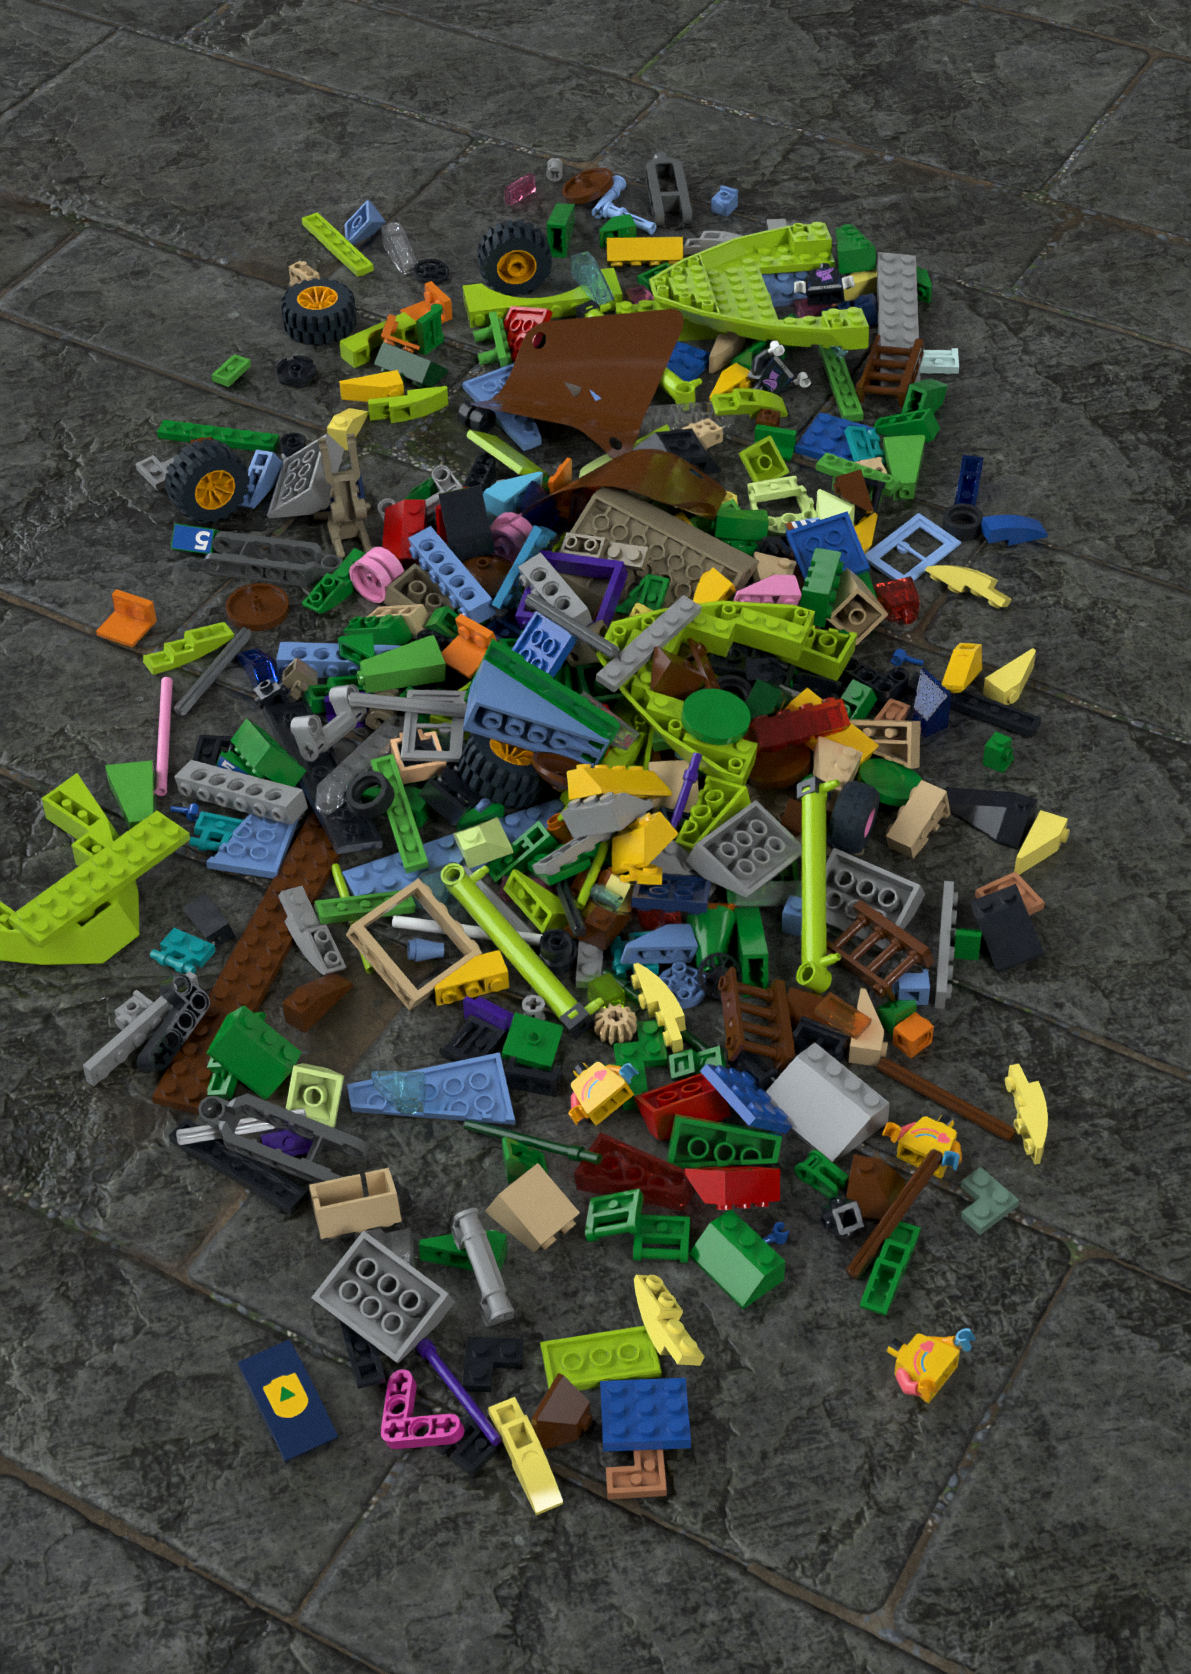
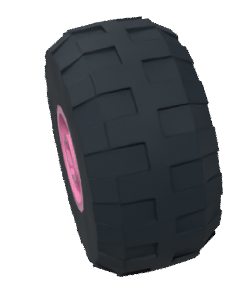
[827,781,880,855]

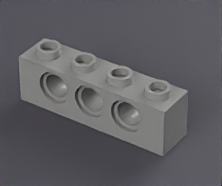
[518,552,593,626]

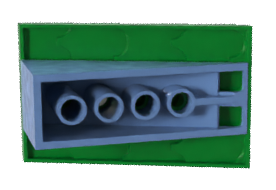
[463,639,620,768]

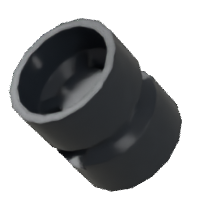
[457,399,496,434]
[280,433,307,462]
[540,929,572,976]

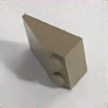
[384,563,458,617]

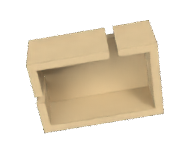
[309,1168,402,1239]

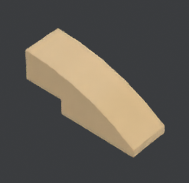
[709,331,746,373]

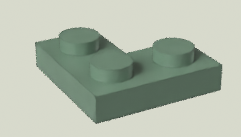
[961,1167,1019,1235]

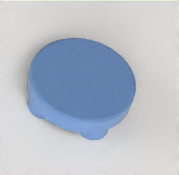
[659,962,707,1009]

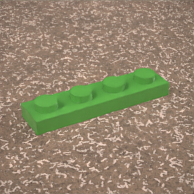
[314,890,416,925]

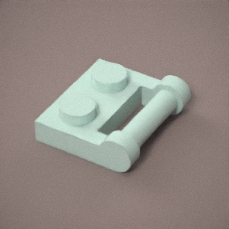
[920,348,959,374]

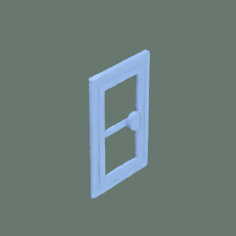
[865,513,961,588]

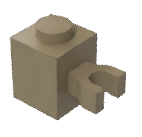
[282,657,318,700]

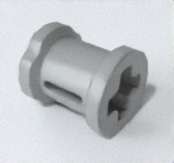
[546,158,563,182]
[522,995,545,1021]

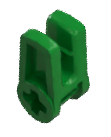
[794,1149,849,1199]

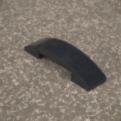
[339,1319,386,1389]

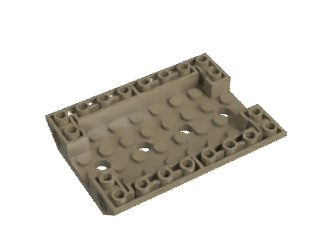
[558,486,759,627]

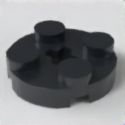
[276,355,317,388]

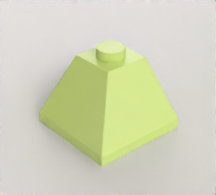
[816,489,855,524]
[453,817,514,869]
[286,1063,344,1128]

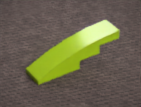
[143,622,234,675]

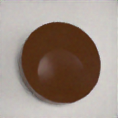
[562,168,614,204]
[226,583,290,631]
[748,739,812,790]

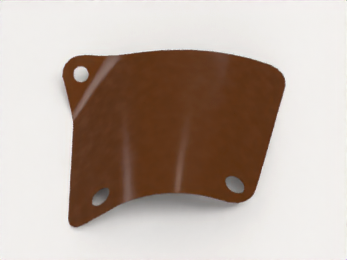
[470,309,684,459]
[502,449,727,528]

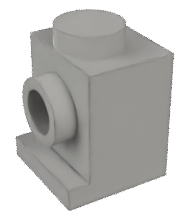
[114,990,153,1030]

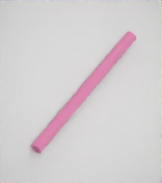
[155,677,173,796]

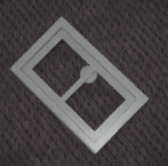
[401,690,466,762]

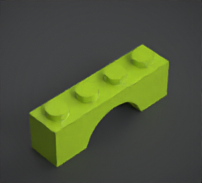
[340,312,418,368]

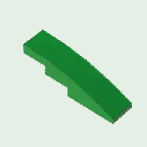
[859,1221,921,1316]

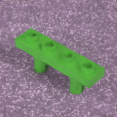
[473,311,512,368]
[816,453,901,504]

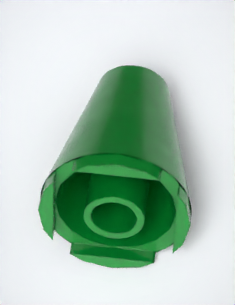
[687,905,736,973]

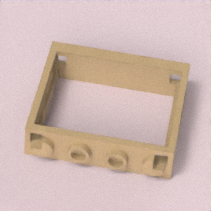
[346,878,482,1011]

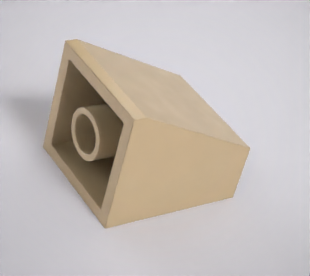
[827,567,888,645]
[648,760,699,814]
[486,1163,580,1253]

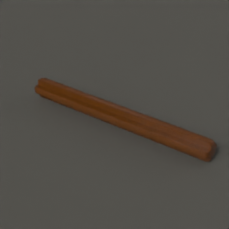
[877,1058,1016,1141]
[846,1149,943,1280]

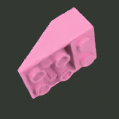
[733,575,802,606]

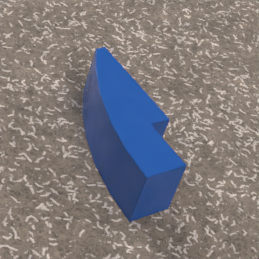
[981,515,1048,546]

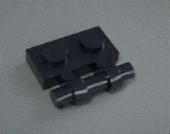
[436,1413,504,1477]

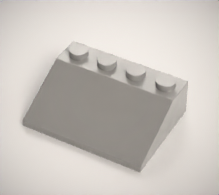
[267,434,344,519]
[686,800,802,898]
[826,848,925,950]
[766,1043,890,1164]
[311,1231,455,1363]

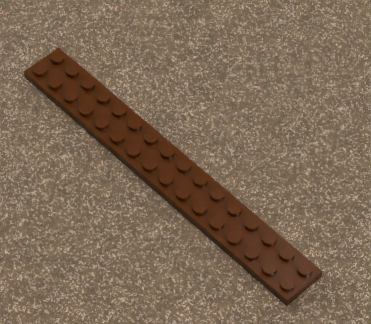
[152,813,342,1115]

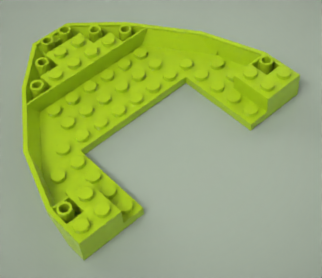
[649,222,869,350]

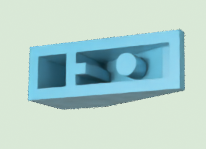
[483,471,543,516]

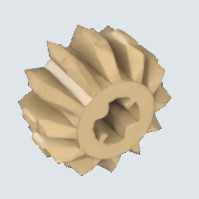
[594,1003,637,1045]

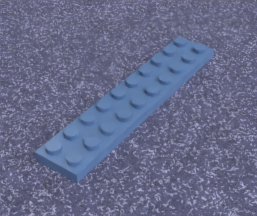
[342,798,566,896]

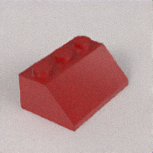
[382,499,428,569]
[634,1073,731,1141]
[685,1165,780,1210]

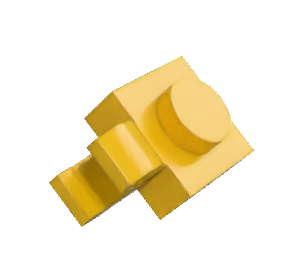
[620,862,662,885]

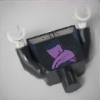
[794,263,855,306]
[748,341,811,395]

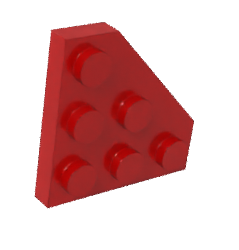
[503,306,553,362]

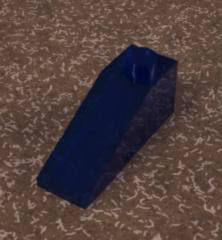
[954,455,984,507]
[236,648,280,688]

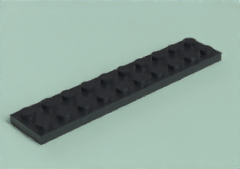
[263,701,383,854]

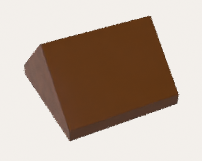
[650,646,705,701]
[787,986,845,1030]

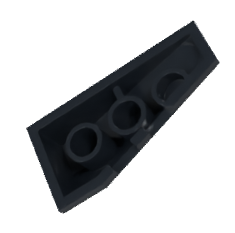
[945,787,1037,850]

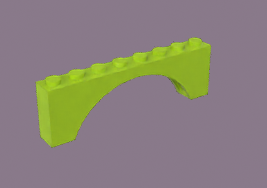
[463,268,622,328]

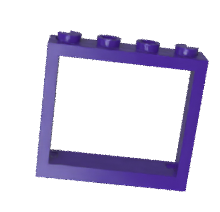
[515,550,628,629]

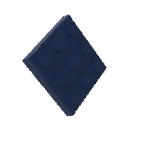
[631,873,711,915]

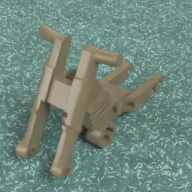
[313,433,373,562]

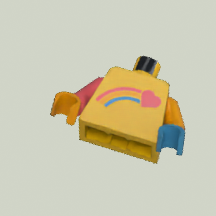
[568,1062,639,1126]
[882,1115,962,1179]
[887,1328,976,1404]

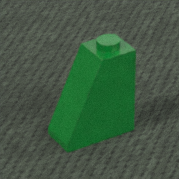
[901,378,948,414]
[711,510,769,542]

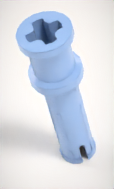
[592,175,626,219]
[602,202,656,235]

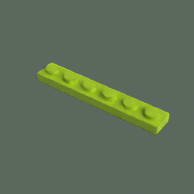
[302,212,374,277]

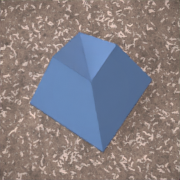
[344,200,386,245]

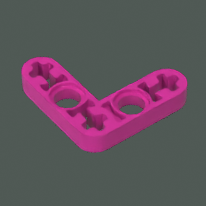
[381,1369,464,1449]

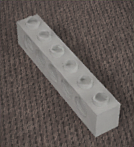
[174,760,308,825]

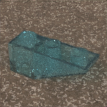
[571,251,614,305]

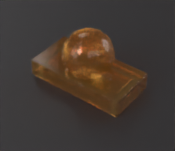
[814,992,872,1040]

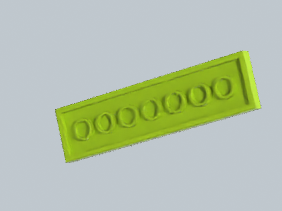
[8,810,190,948]

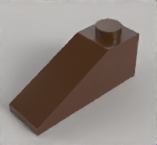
[282,973,353,1033]

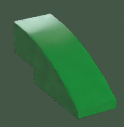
[302,676,375,713]

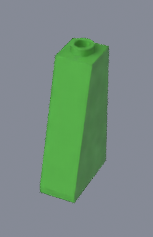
[883,435,925,500]
[357,635,446,693]
[106,761,156,830]

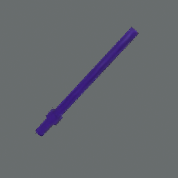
[670,752,702,841]
[416,1338,502,1446]

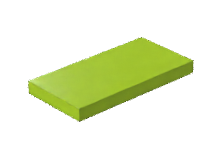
[466,429,548,477]
[540,1326,662,1390]

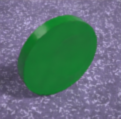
[681,689,751,745]
[857,759,922,807]

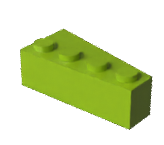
[770,625,857,681]
[675,775,751,854]

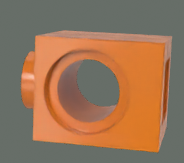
[892,1012,934,1058]

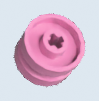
[490,512,533,563]
[349,547,404,603]

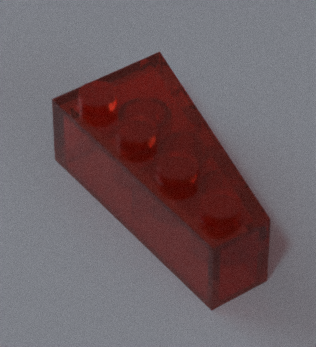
[746,697,851,759]
[574,1132,696,1211]

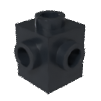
[253,677,290,710]
[820,1195,864,1237]

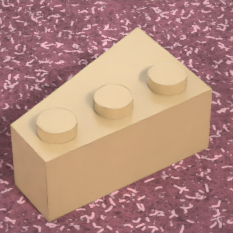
[751,552,797,584]
[848,719,920,769]
[812,736,863,812]
[885,780,950,859]

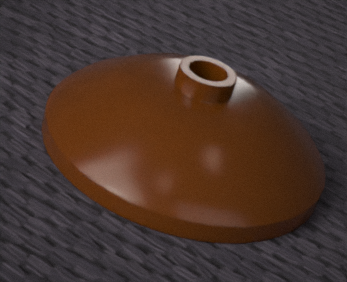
[461,554,513,599]
[531,752,583,792]

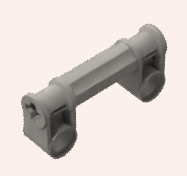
[378,465,463,521]
[290,684,367,762]
[451,1208,515,1327]

